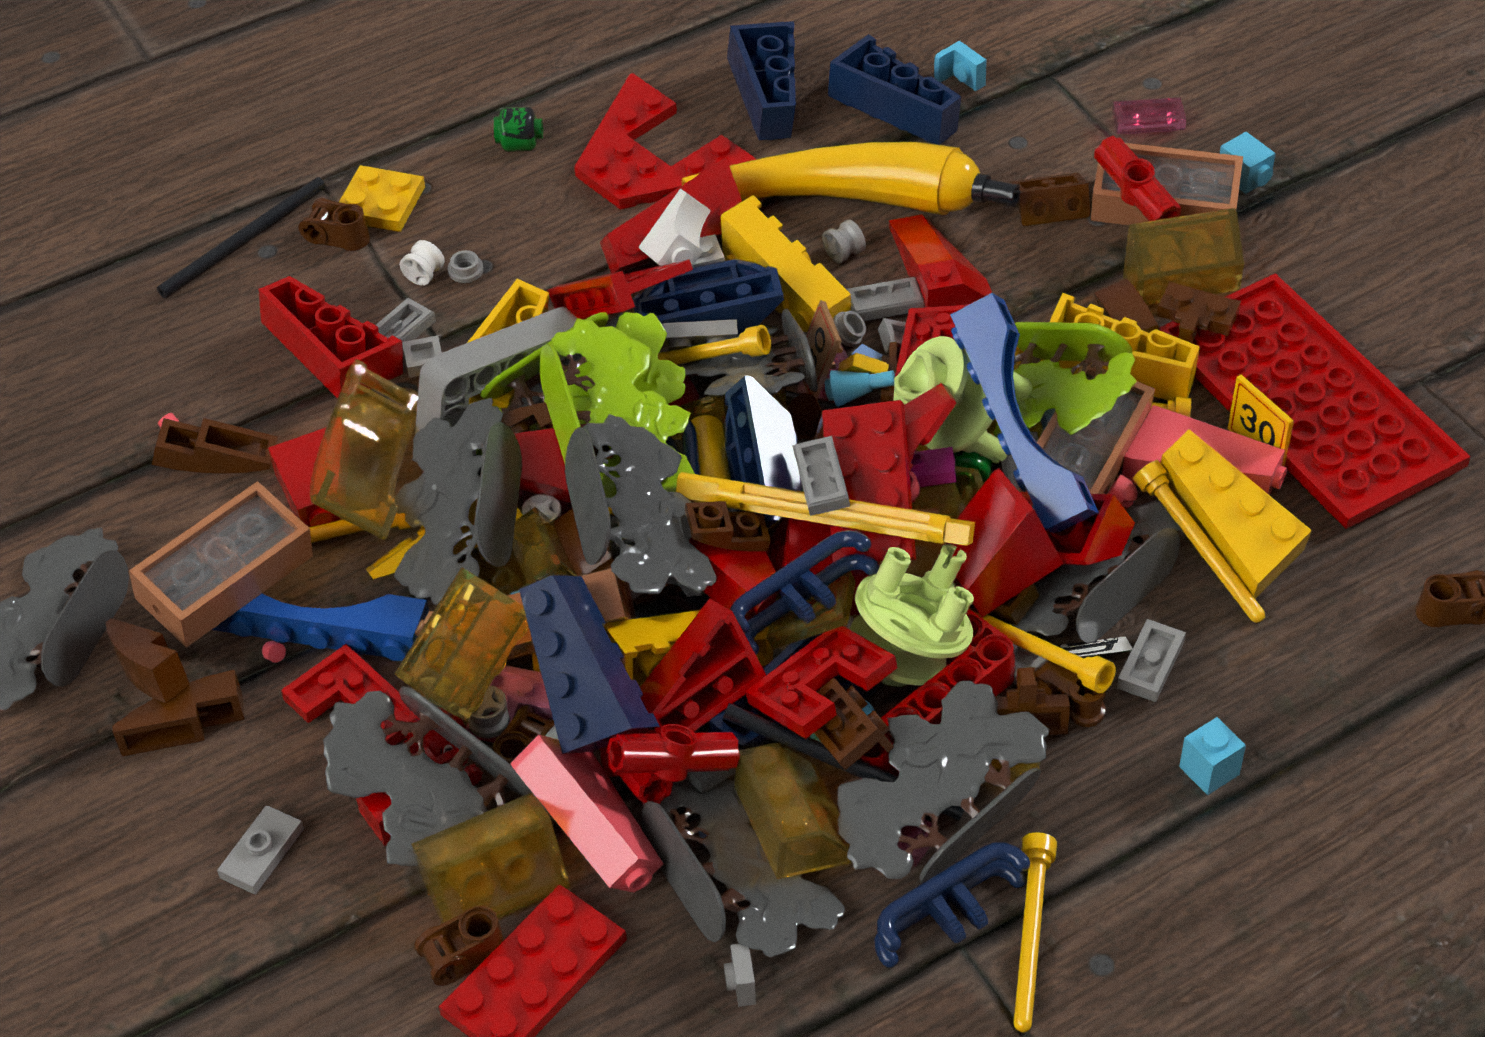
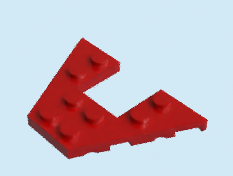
[574,73,756,209]

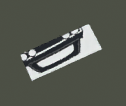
[1056,637,1133,657]

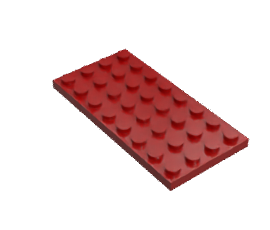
[1159,273,1471,529]

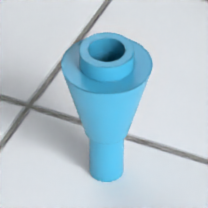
[825,370,895,407]

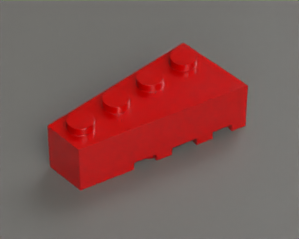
[258,276,403,402]

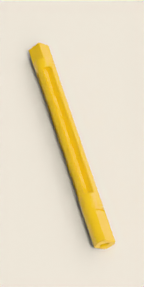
[676,472,975,546]

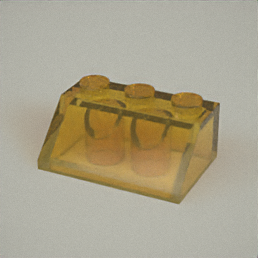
[1123,208,1244,305]
[394,567,529,722]
[734,743,852,879]
[411,793,571,924]

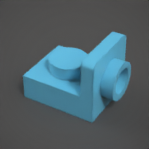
[934,40,986,91]

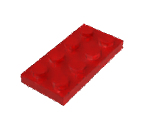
[822,400,916,565]
[439,884,627,1037]

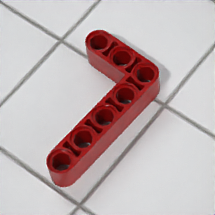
[859,609,1016,779]

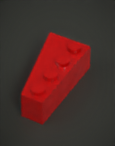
[600,157,742,273]

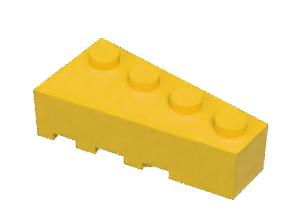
[1041,293,1200,401]
[604,610,774,687]

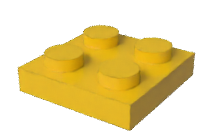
[339,165,425,232]

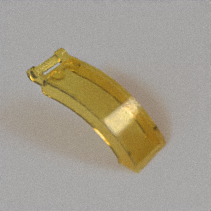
[310,359,418,540]

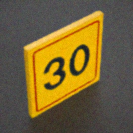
[1228,375,1294,466]

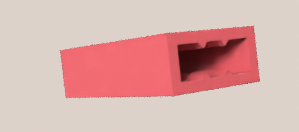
[1122,405,1287,495]
[510,734,664,893]

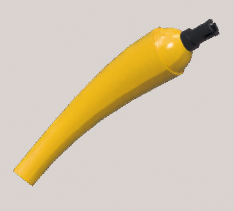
[682,142,1020,215]

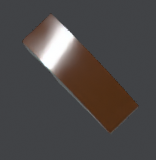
[152,418,278,474]
[105,618,190,703]
[112,669,245,757]

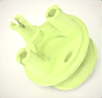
[894,336,1032,463]
[849,544,974,687]

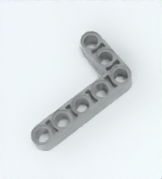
[415,307,578,435]

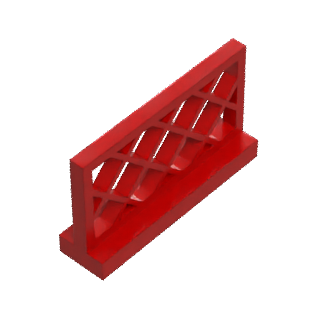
[547,259,693,319]

